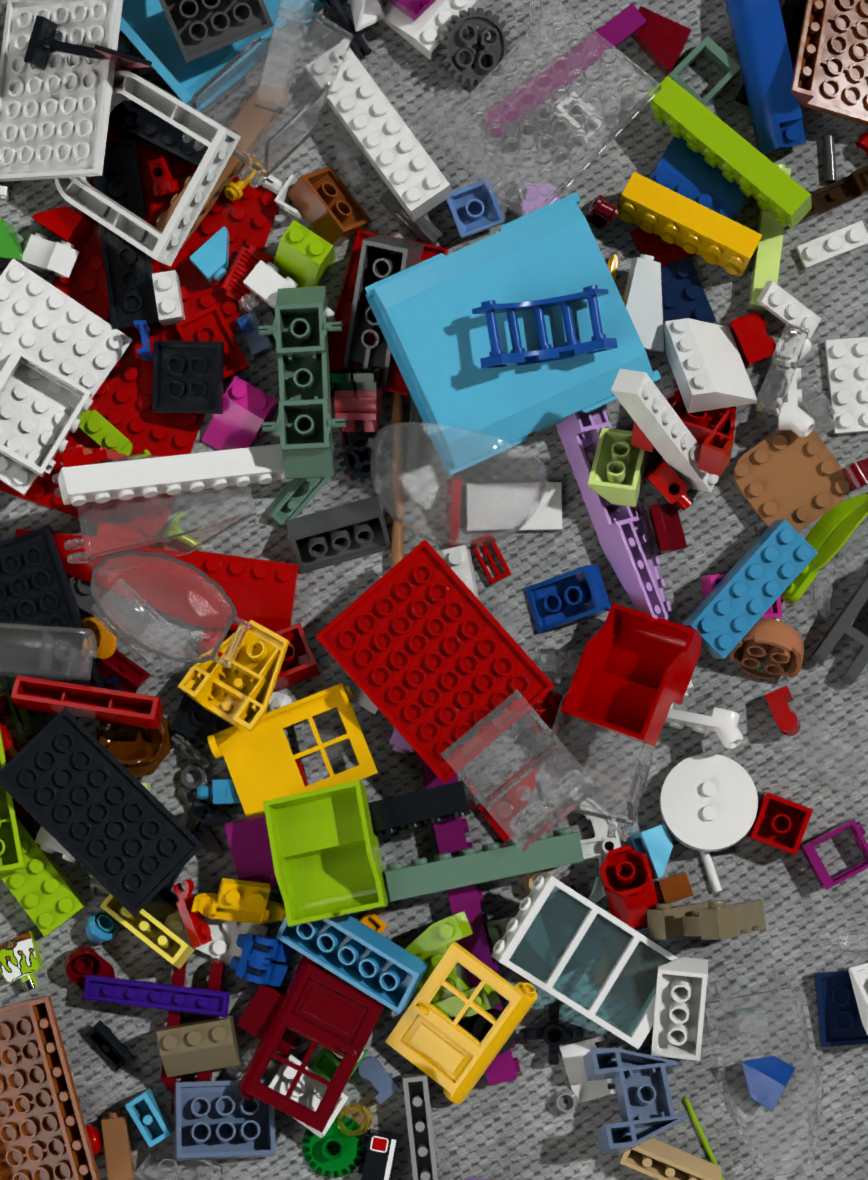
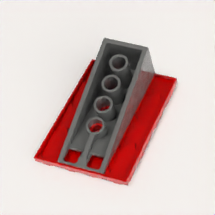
[328,230,449,396]

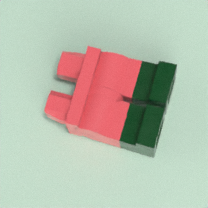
[330,368,384,432]

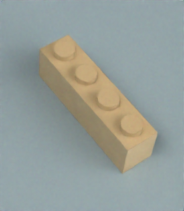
[620,1138,722,1180]

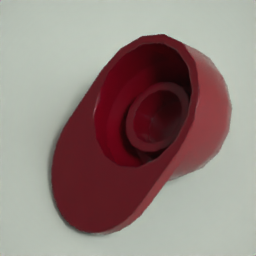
[64,946,115,990]

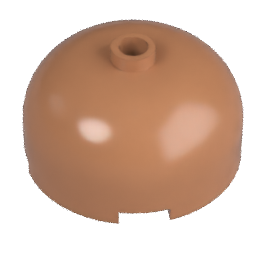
[729,618,804,681]

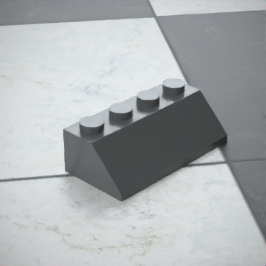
[286,495,392,574]

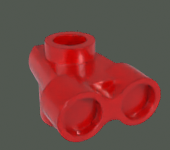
[147,156,180,197]

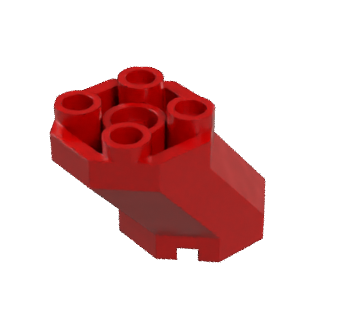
[599,845,658,931]

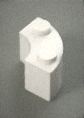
[18,233,79,278]

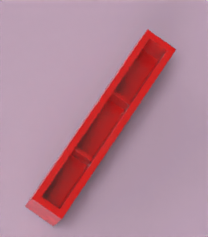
[11,675,163,730]

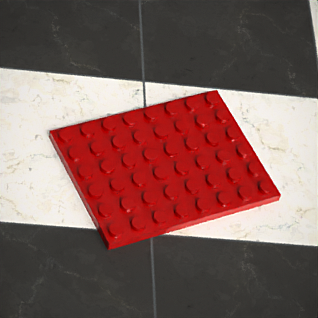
[315,539,555,784]

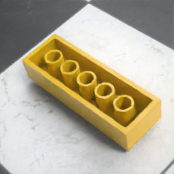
[617,172,762,277]

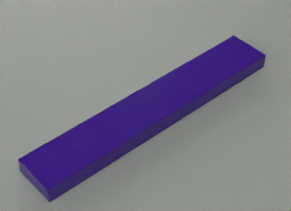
[82,974,230,1017]

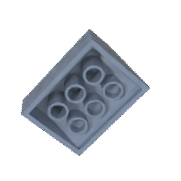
[174,1079,276,1161]

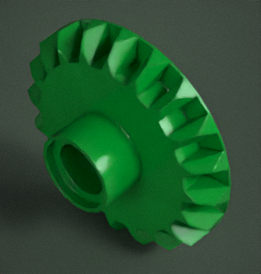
[302,1113,365,1179]

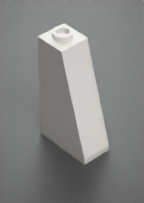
[623,254,664,352]

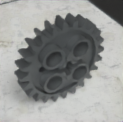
[437,8,512,86]

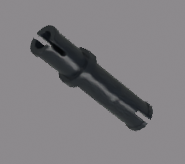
[320,0,372,59]

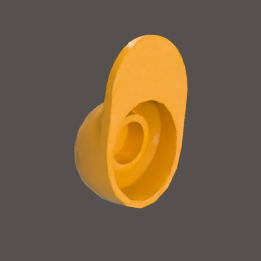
[83,617,116,659]

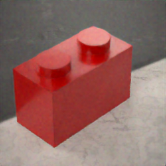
[728,311,776,368]

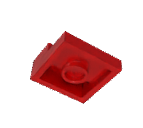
[60,444,127,467]

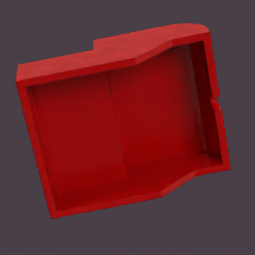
[560,603,702,747]

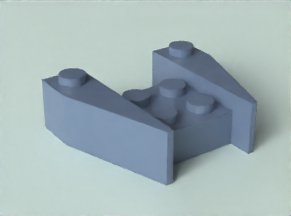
[583,1047,689,1155]

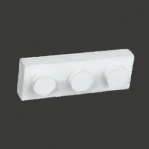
[796,221,868,269]
[756,281,821,339]

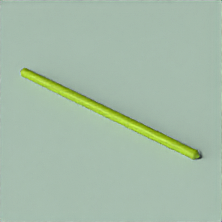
[683,1096,725,1180]

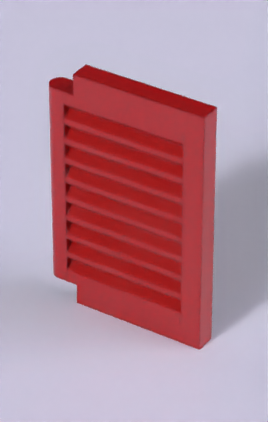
[221,245,275,309]

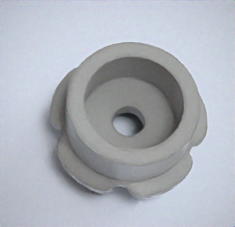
[554,1089,578,1113]

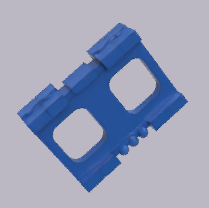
[133,320,153,362]

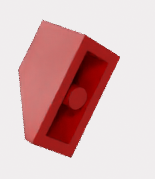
[32,206,92,248]

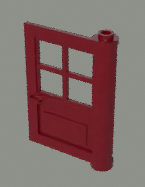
[237,956,385,1133]

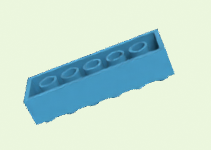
[682,519,818,659]
[275,915,430,1014]

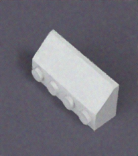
[651,957,708,1061]

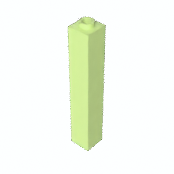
[748,164,791,311]

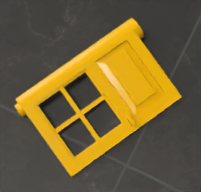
[207,683,378,818]
[385,941,538,1104]

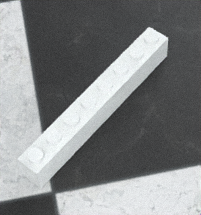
[611,369,719,492]

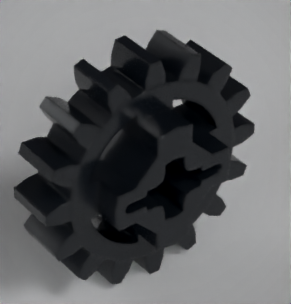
[338,432,390,484]

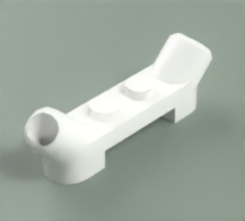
[776,334,815,438]
[665,703,743,749]

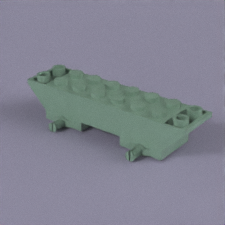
[258,286,346,479]

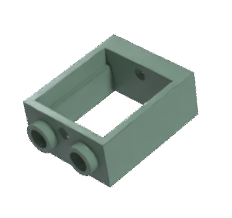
[668,35,741,107]

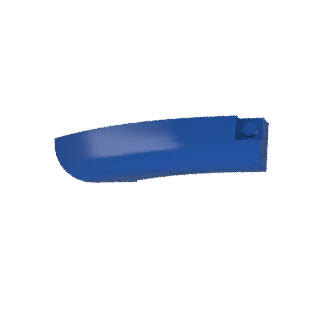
[725,0,807,154]

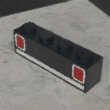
[358,1129,400,1180]

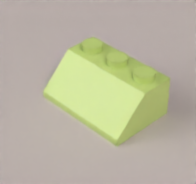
[588,427,649,507]

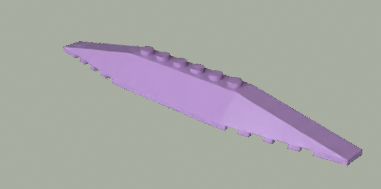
[555,406,672,621]

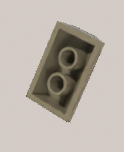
[156,1015,240,1078]

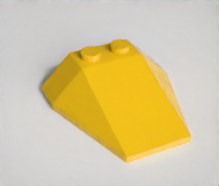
[177,620,289,732]

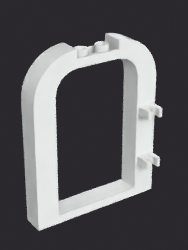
[54,71,241,266]

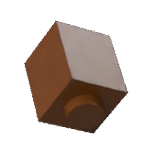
[655,871,694,903]

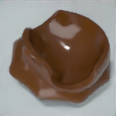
[96,715,171,777]

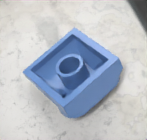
[446,178,506,239]

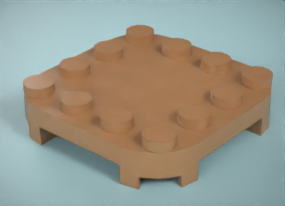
[733,429,850,532]

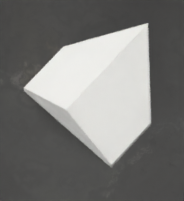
[349,0,386,32]

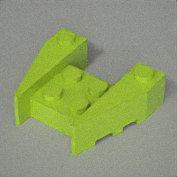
[405,911,501,1017]

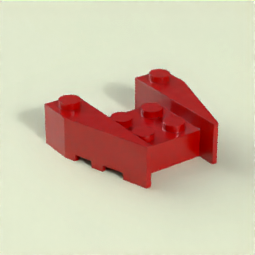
[630,390,736,476]

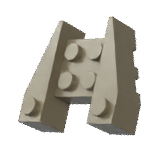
[646,899,766,940]

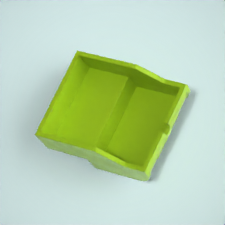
[263,780,388,927]

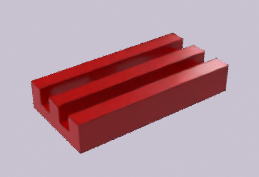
[469,532,512,585]

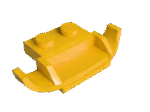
[191,878,286,925]

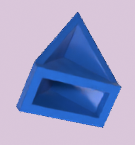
[741,1056,796,1112]

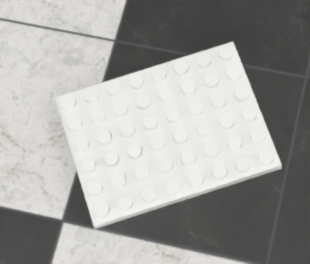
[0,0,123,182]
[0,259,133,496]

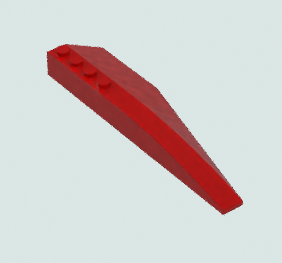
[15,529,299,632]

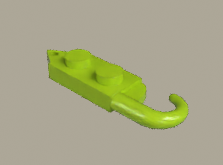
[79,409,152,460]

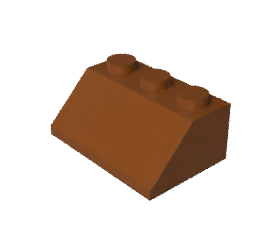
[287,166,372,246]

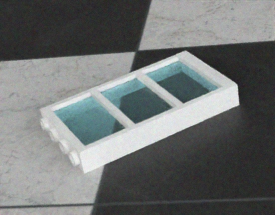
[491,871,679,1050]

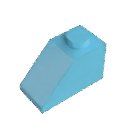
[189,226,230,283]
[630,823,673,880]

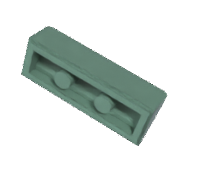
[264,477,330,530]

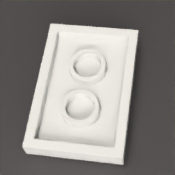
[268,1054,349,1138]

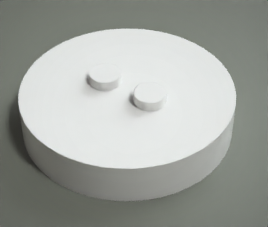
[659,753,758,852]

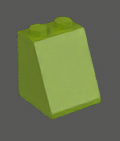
[273,220,336,288]

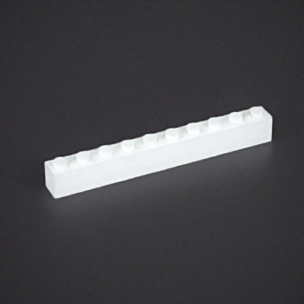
[57,444,293,506]

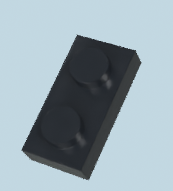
[84,1020,133,1071]

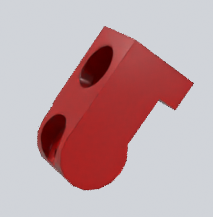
[765,685,801,736]

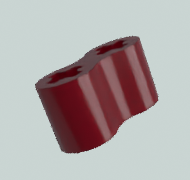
[842,458,868,491]

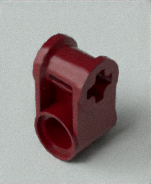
[585,194,620,229]

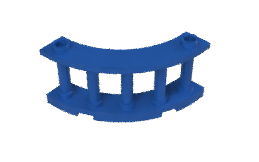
[472,285,618,368]

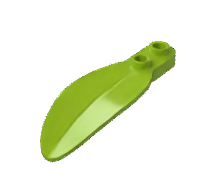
[781,494,868,604]

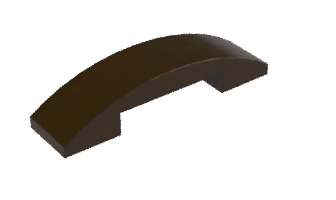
[800,166,868,222]

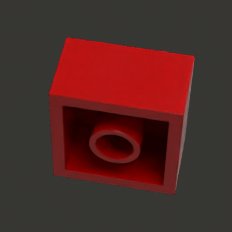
[746,792,813,855]

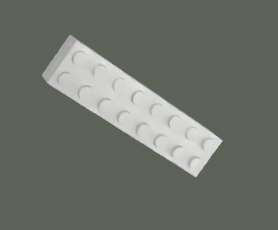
[306,41,452,222]

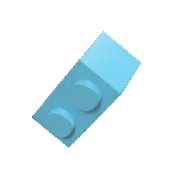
[125,1088,174,1148]

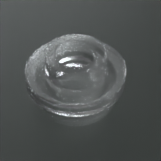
[238,292,261,313]

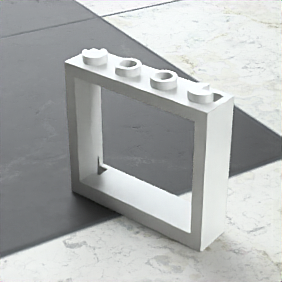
[0,347,93,477]

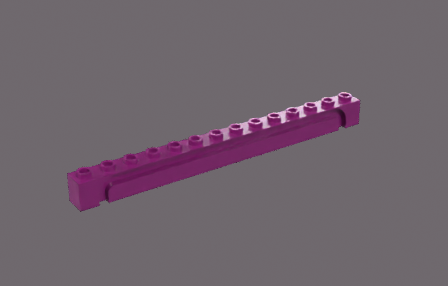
[418,755,521,1085]

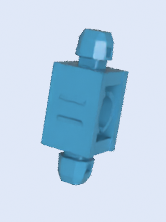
[197,779,241,804]

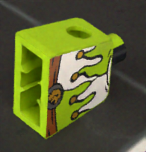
[0,930,44,992]

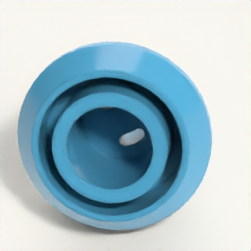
[85,911,117,943]

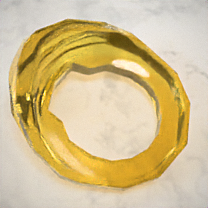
[337,1103,373,1136]

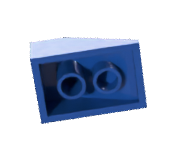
[524,565,611,633]

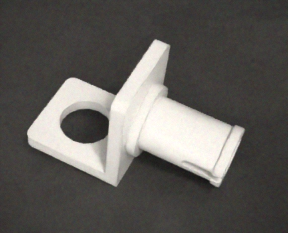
[262,174,303,221]

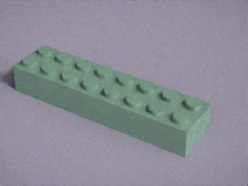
[384,828,584,902]

